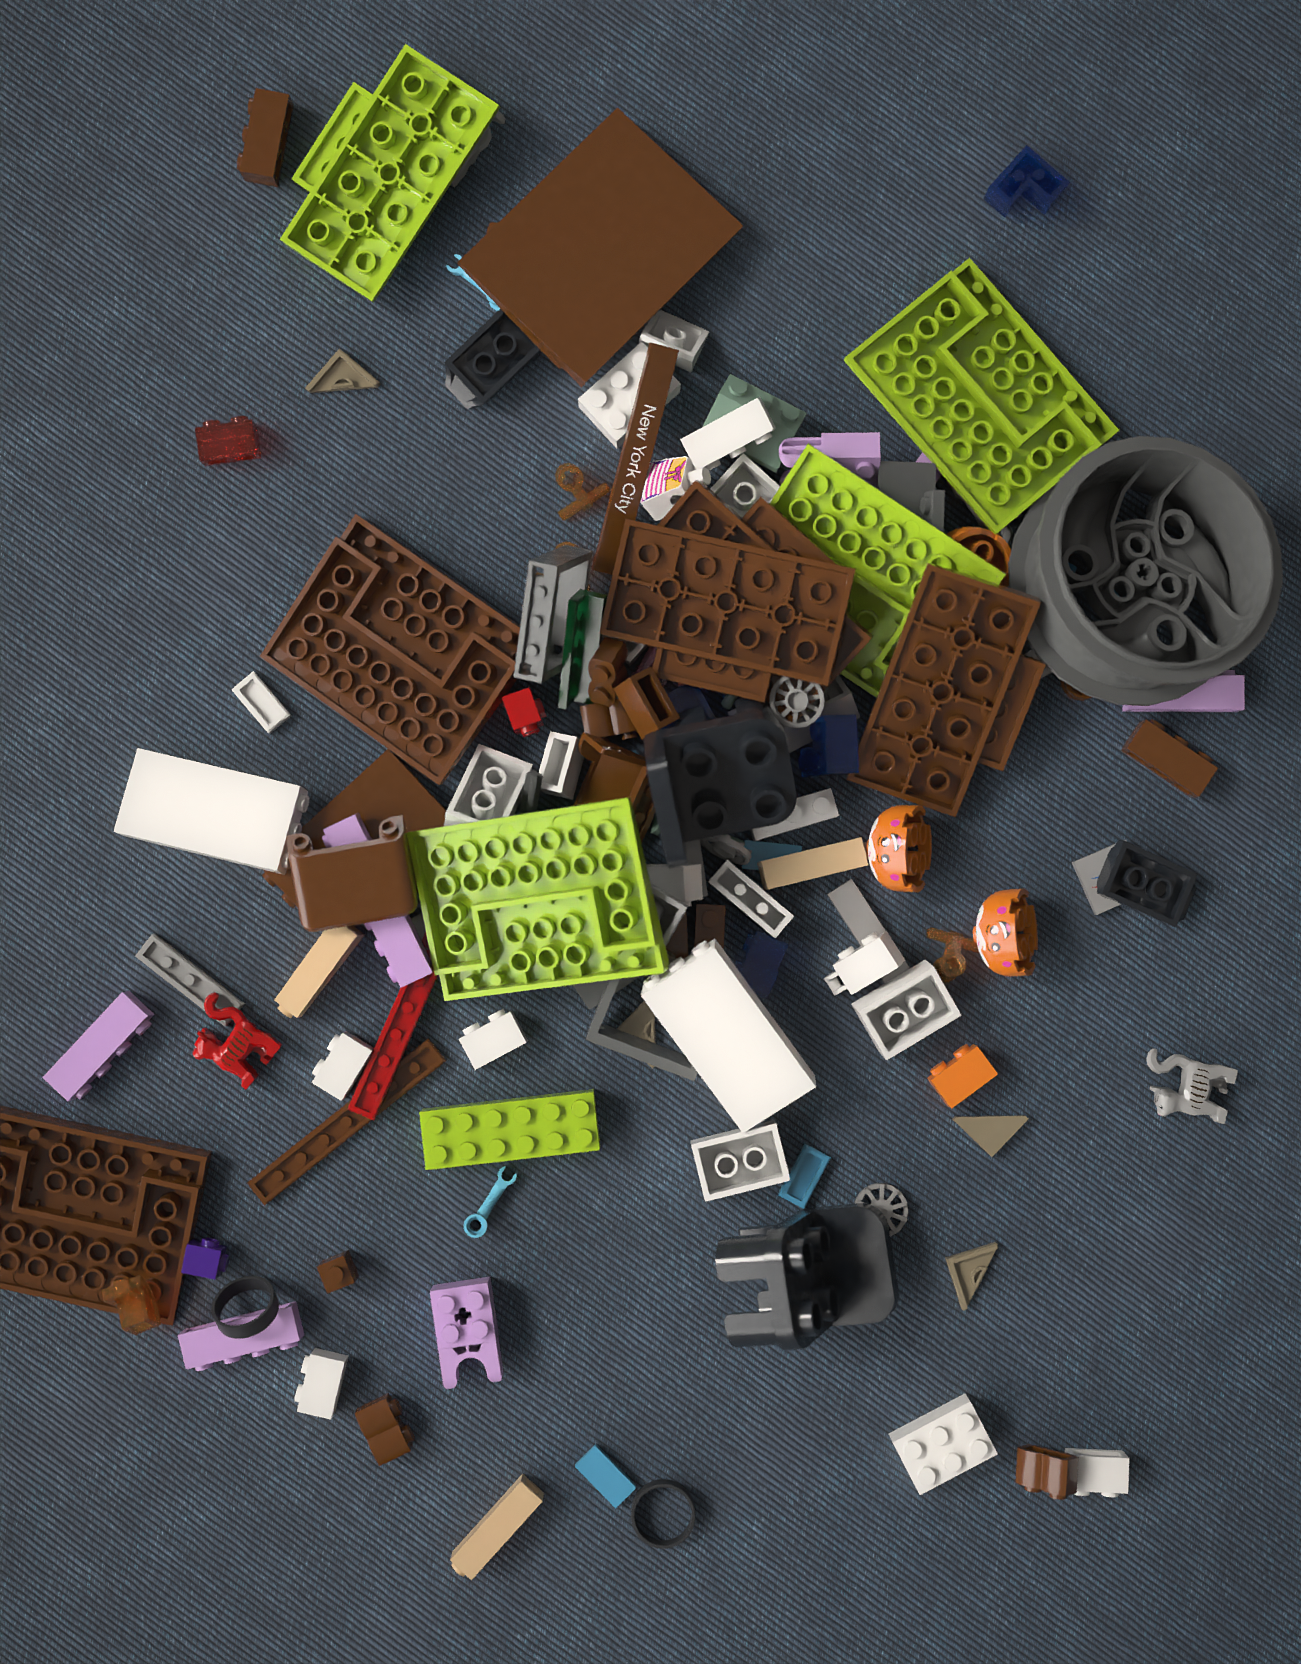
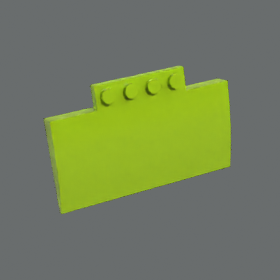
[280,44,500,303]

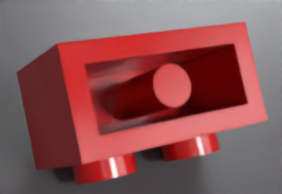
[502,687,547,737]

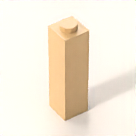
[757,837,869,891]
[450,1474,544,1580]

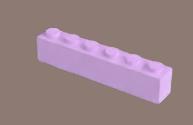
[322,812,434,988]

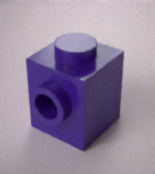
[181,1238,229,1279]

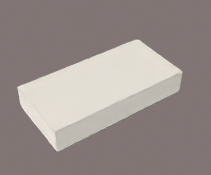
[231,671,292,734]

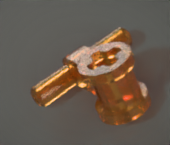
[555,463,610,521]
[926,927,979,983]

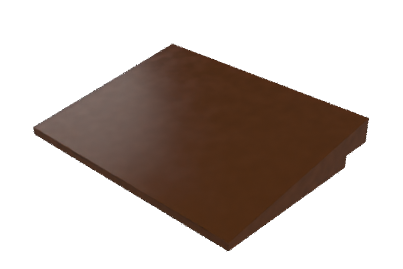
[457,107,743,388]
[260,514,527,785]
[0,1106,212,1326]

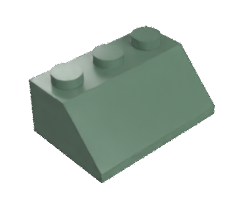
[703,374,807,473]

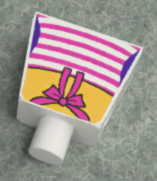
[641,456,711,521]

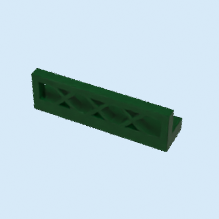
[558,589,607,709]

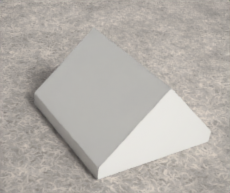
[639,310,709,372]

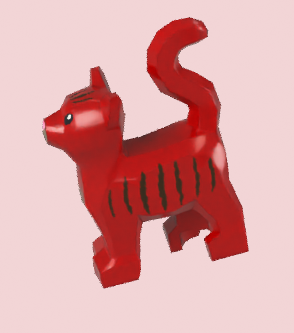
[193,992,282,1089]

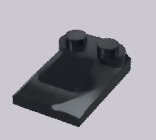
[444,309,542,409]
[1097,840,1198,927]

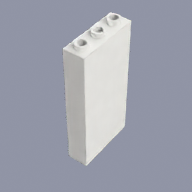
[114,748,309,875]
[641,939,816,1133]

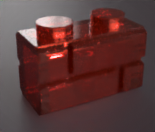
[195,416,261,466]

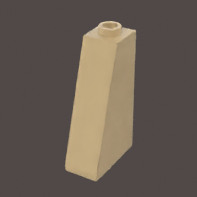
[274,925,365,1018]

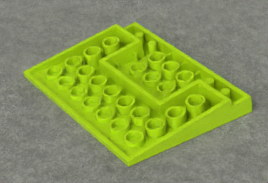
[844,258,1119,535]
[770,443,1006,698]
[407,797,670,1001]

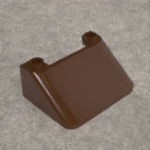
[573,732,655,844]
[286,815,418,932]

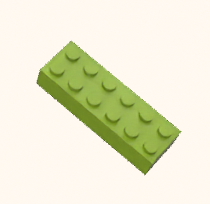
[419,1089,601,1170]

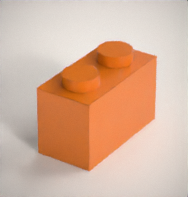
[927,1044,998,1109]

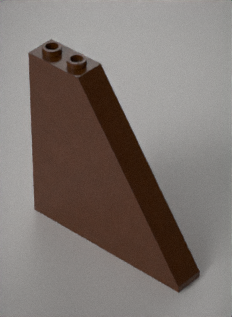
[262,749,447,908]

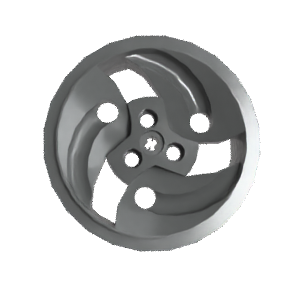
[1008,436,1283,706]

